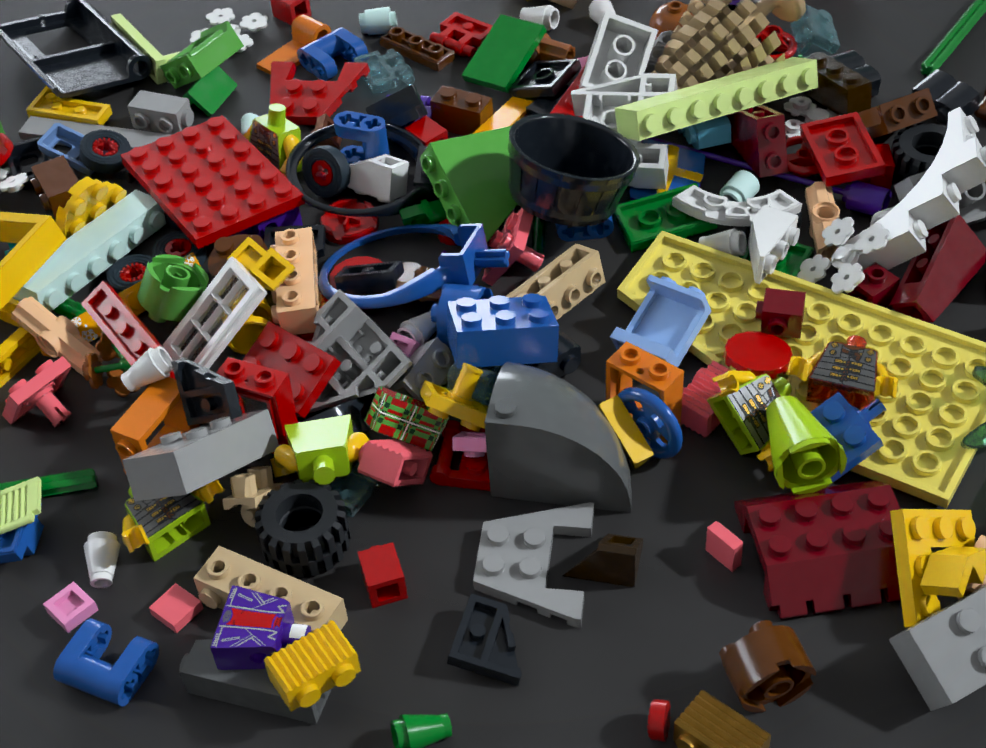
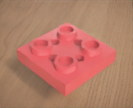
[482,208,545,286]
[2,356,71,427]

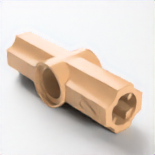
[805,181,840,261]
[11,296,104,377]

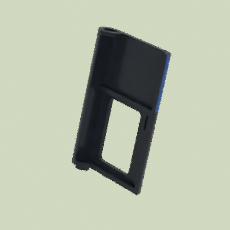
[0,0,153,98]

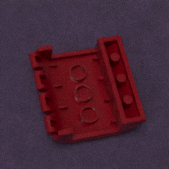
[734,480,901,619]

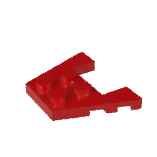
[270,61,370,125]

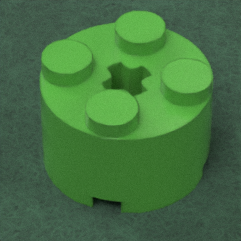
[137,254,209,323]

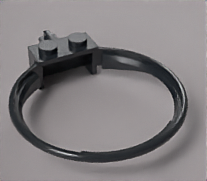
[286,123,439,217]

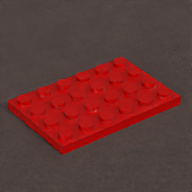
[120,115,305,249]

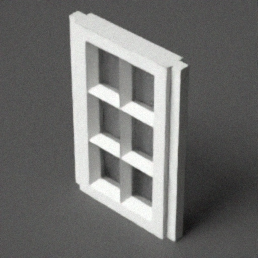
[162,256,268,369]

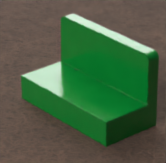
[182,66,237,117]

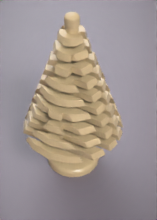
[651,0,806,90]

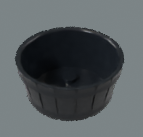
[508,113,640,227]

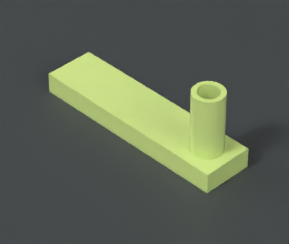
[111,13,181,84]

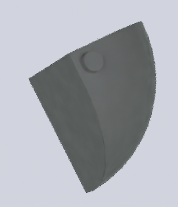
[484,362,632,513]

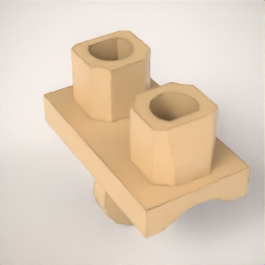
[222,466,284,527]

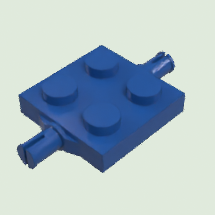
[811,391,886,482]

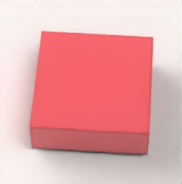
[705,521,743,572]
[149,583,204,633]

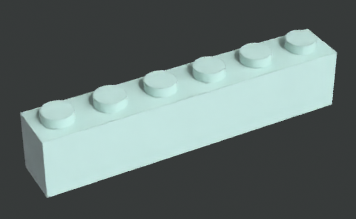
[13,189,166,312]

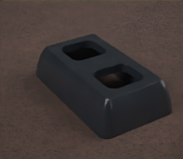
[8,137,48,190]

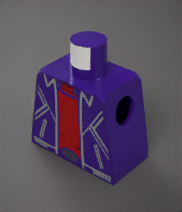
[210,585,311,670]

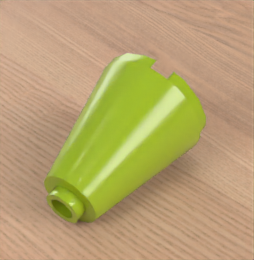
[766,396,847,495]

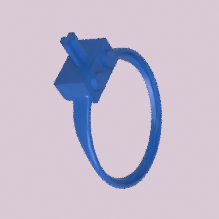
[318,223,510,309]

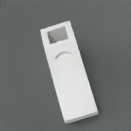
[324,154,409,203]
[748,205,800,284]

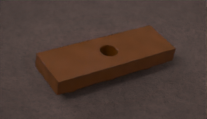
[379,26,455,72]

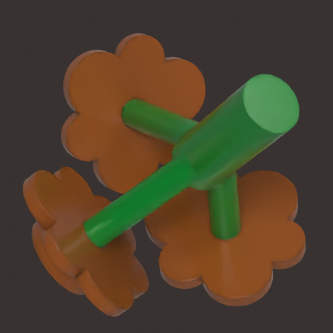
[82,332,140,397]

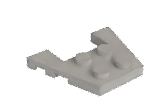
[473,502,594,628]

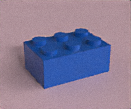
[447,293,559,369]

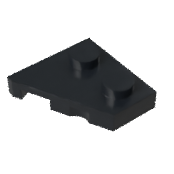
[171,358,243,426]

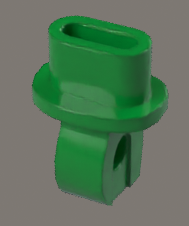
[399,199,447,226]

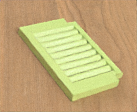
[0,476,42,535]

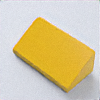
[598,395,654,469]

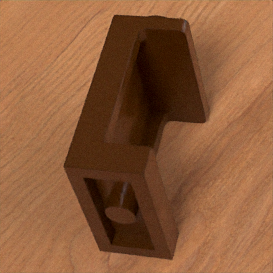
[858,88,938,139]

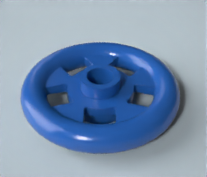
[618,387,683,459]

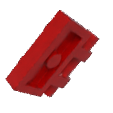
[429,12,493,58]

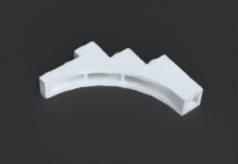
[844,107,986,271]

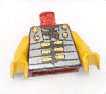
[786,335,898,411]

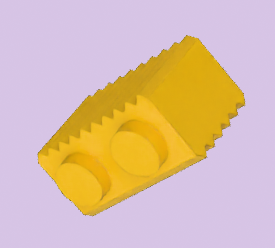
[264,620,361,712]

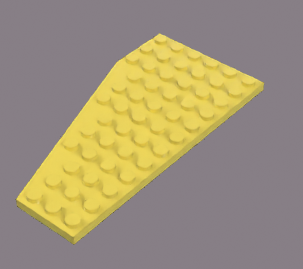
[617,231,986,509]

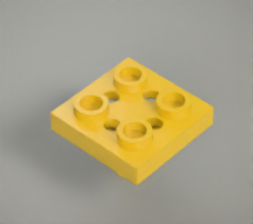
[420,363,488,432]

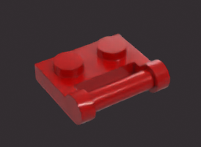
[430,420,490,491]

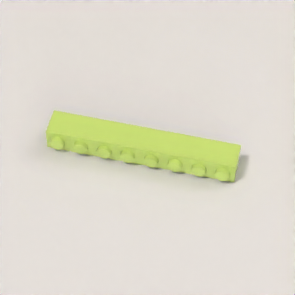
[615,57,818,141]

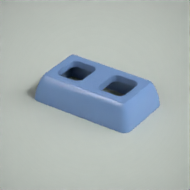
[37,123,109,176]

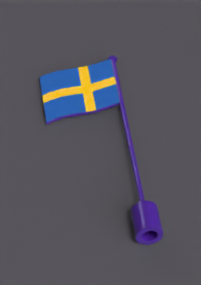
[630,137,891,216]

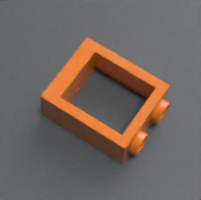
[606,341,684,443]
[110,377,200,474]

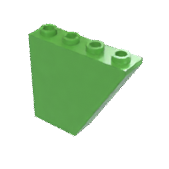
[419,126,518,242]

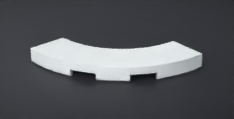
[672,185,802,226]

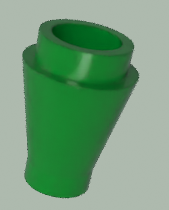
[390,713,452,748]

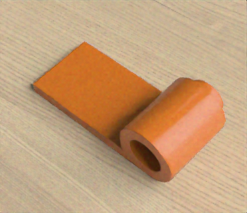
[256,14,331,75]

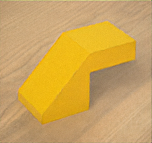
[227,236,295,292]
[920,546,986,597]

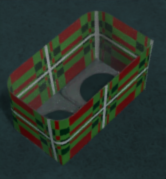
[364,386,449,451]

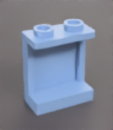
[610,275,712,367]

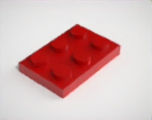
[800,112,886,187]
[242,321,341,418]

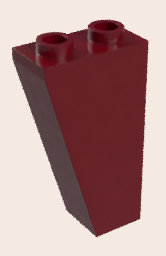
[726,105,788,178]
[890,215,986,323]

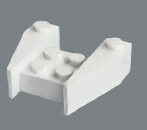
[571,73,677,189]

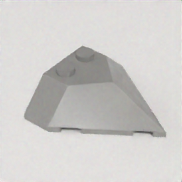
[297,289,413,417]

